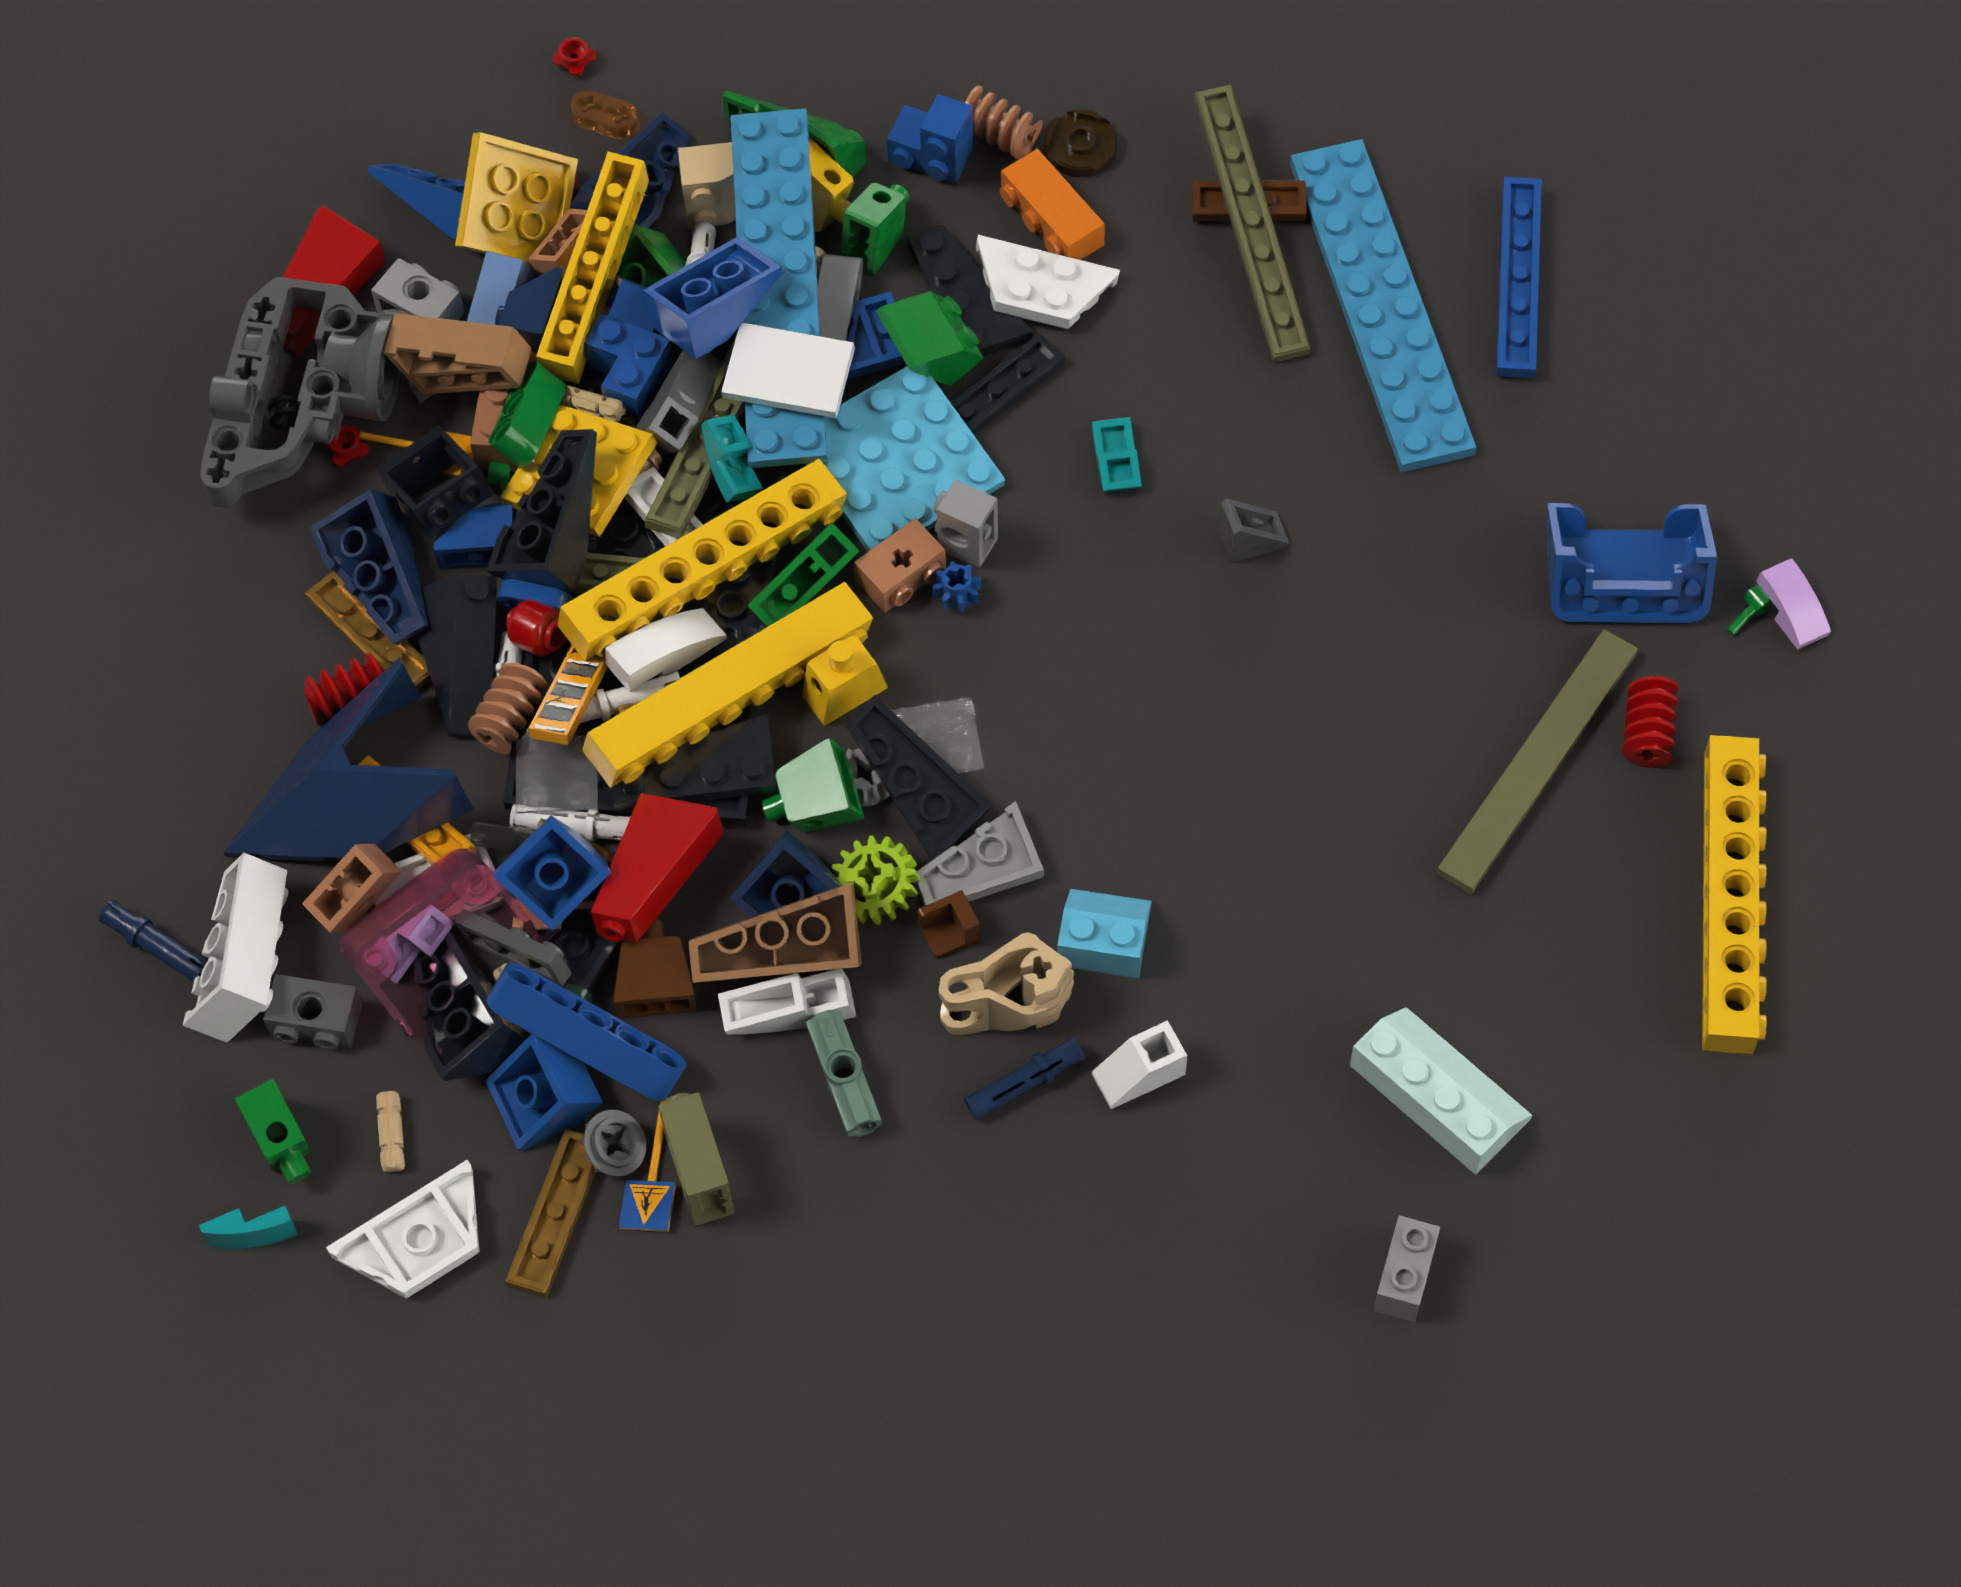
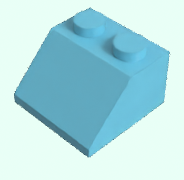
[1057,889,1152,978]

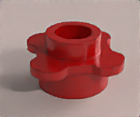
[552,38,597,76]
[324,426,369,467]

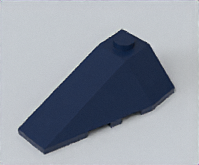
[570,112,691,228]
[309,489,429,645]

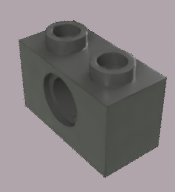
[263,974,363,1050]

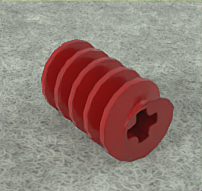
[303,653,384,726]
[1622,676,1679,768]

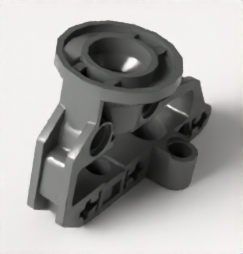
[200,277,401,508]

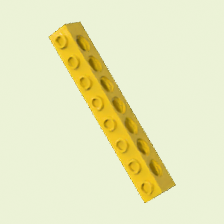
[558,459,847,661]
[1702,735,1767,1054]

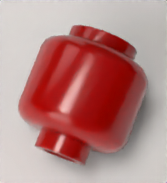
[506,599,566,657]

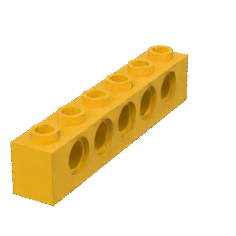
[536,152,649,384]

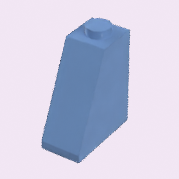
[467,251,538,325]

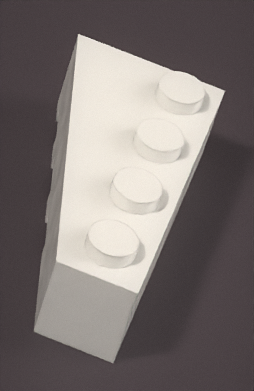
[182,853,288,1043]

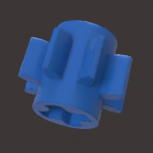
[932,561,981,613]

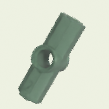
[806,1010,882,1137]

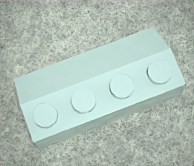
[1350,1007,1532,1175]

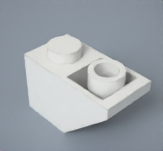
[1092,1020,1187,1109]

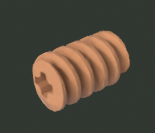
[965,85,1043,159]
[468,663,548,755]

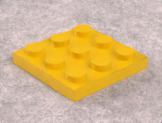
[455,132,578,266]
[500,404,658,537]

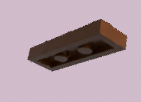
[1192,180,1306,221]

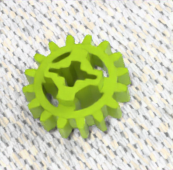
[832,835,920,925]

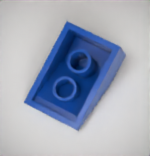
[643,237,783,359]

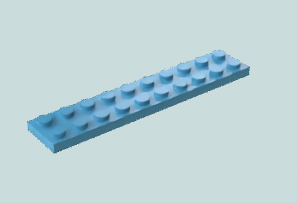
[731,108,828,468]
[1290,139,1477,473]

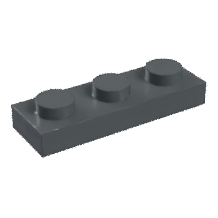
[454,909,572,986]

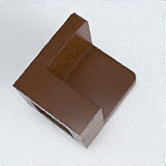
[917,890,980,959]

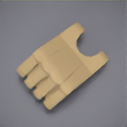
[938,932,1074,1036]

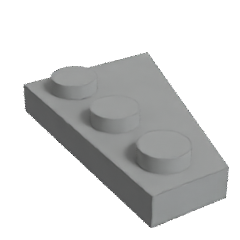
[915,801,1044,906]

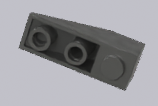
[636,350,721,457]

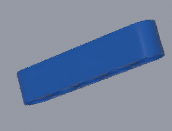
[486,963,686,1102]

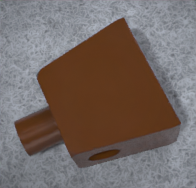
[614,919,697,1018]

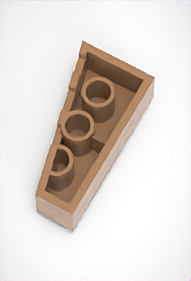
[689,881,862,983]

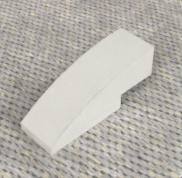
[605,608,727,692]
[718,969,857,1035]

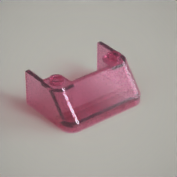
[340,848,540,1037]

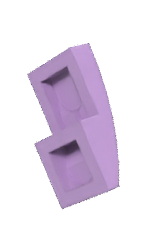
[1756,558,1831,650]
[364,902,455,984]

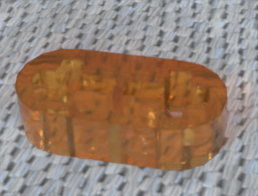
[570,90,639,139]

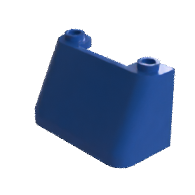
[1546,503,1717,623]

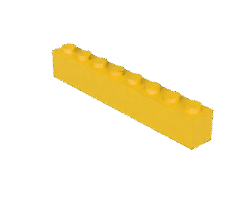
[582,582,873,788]

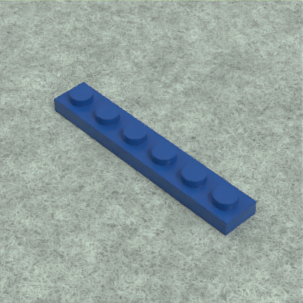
[1496,177,1542,378]

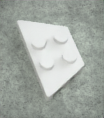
[976,235,1120,329]
[326,1160,480,1299]

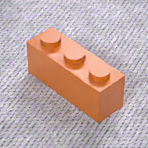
[1000,148,1105,260]

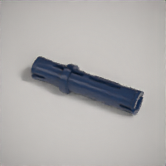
[98,899,207,984]
[963,1037,1086,1121]

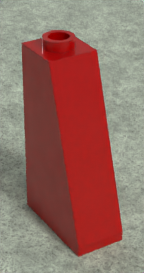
[283,205,386,356]
[591,793,723,943]

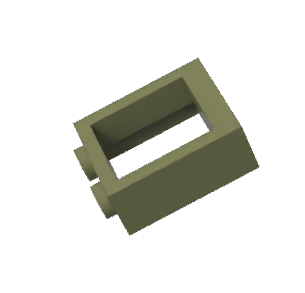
[658,1092,735,1227]

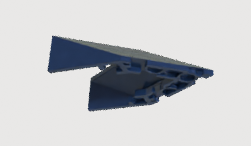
[223,657,474,862]

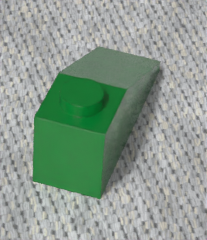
[747,523,859,627]

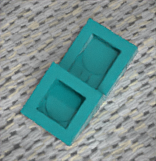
[702,415,763,503]
[1091,417,1142,493]
[199,1206,298,1249]

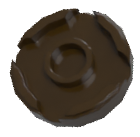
[1044,109,1118,177]

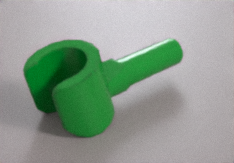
[488,462,513,505]
[1726,584,1770,636]

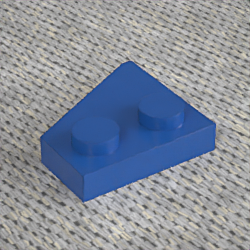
[847,292,905,380]

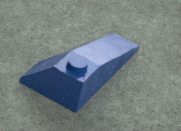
[368,164,465,239]

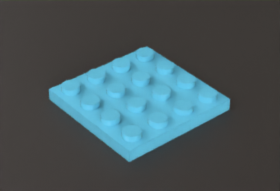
[806,366,1005,552]

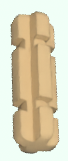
[561,385,626,422]
[376,1091,405,1173]

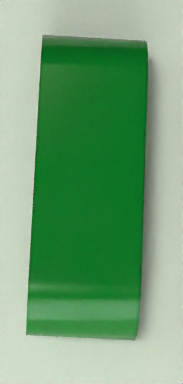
[489,360,566,468]

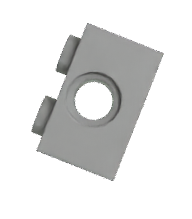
[371,258,465,320]
[934,479,998,568]
[1373,1215,1440,1323]

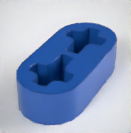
[496,579,574,611]

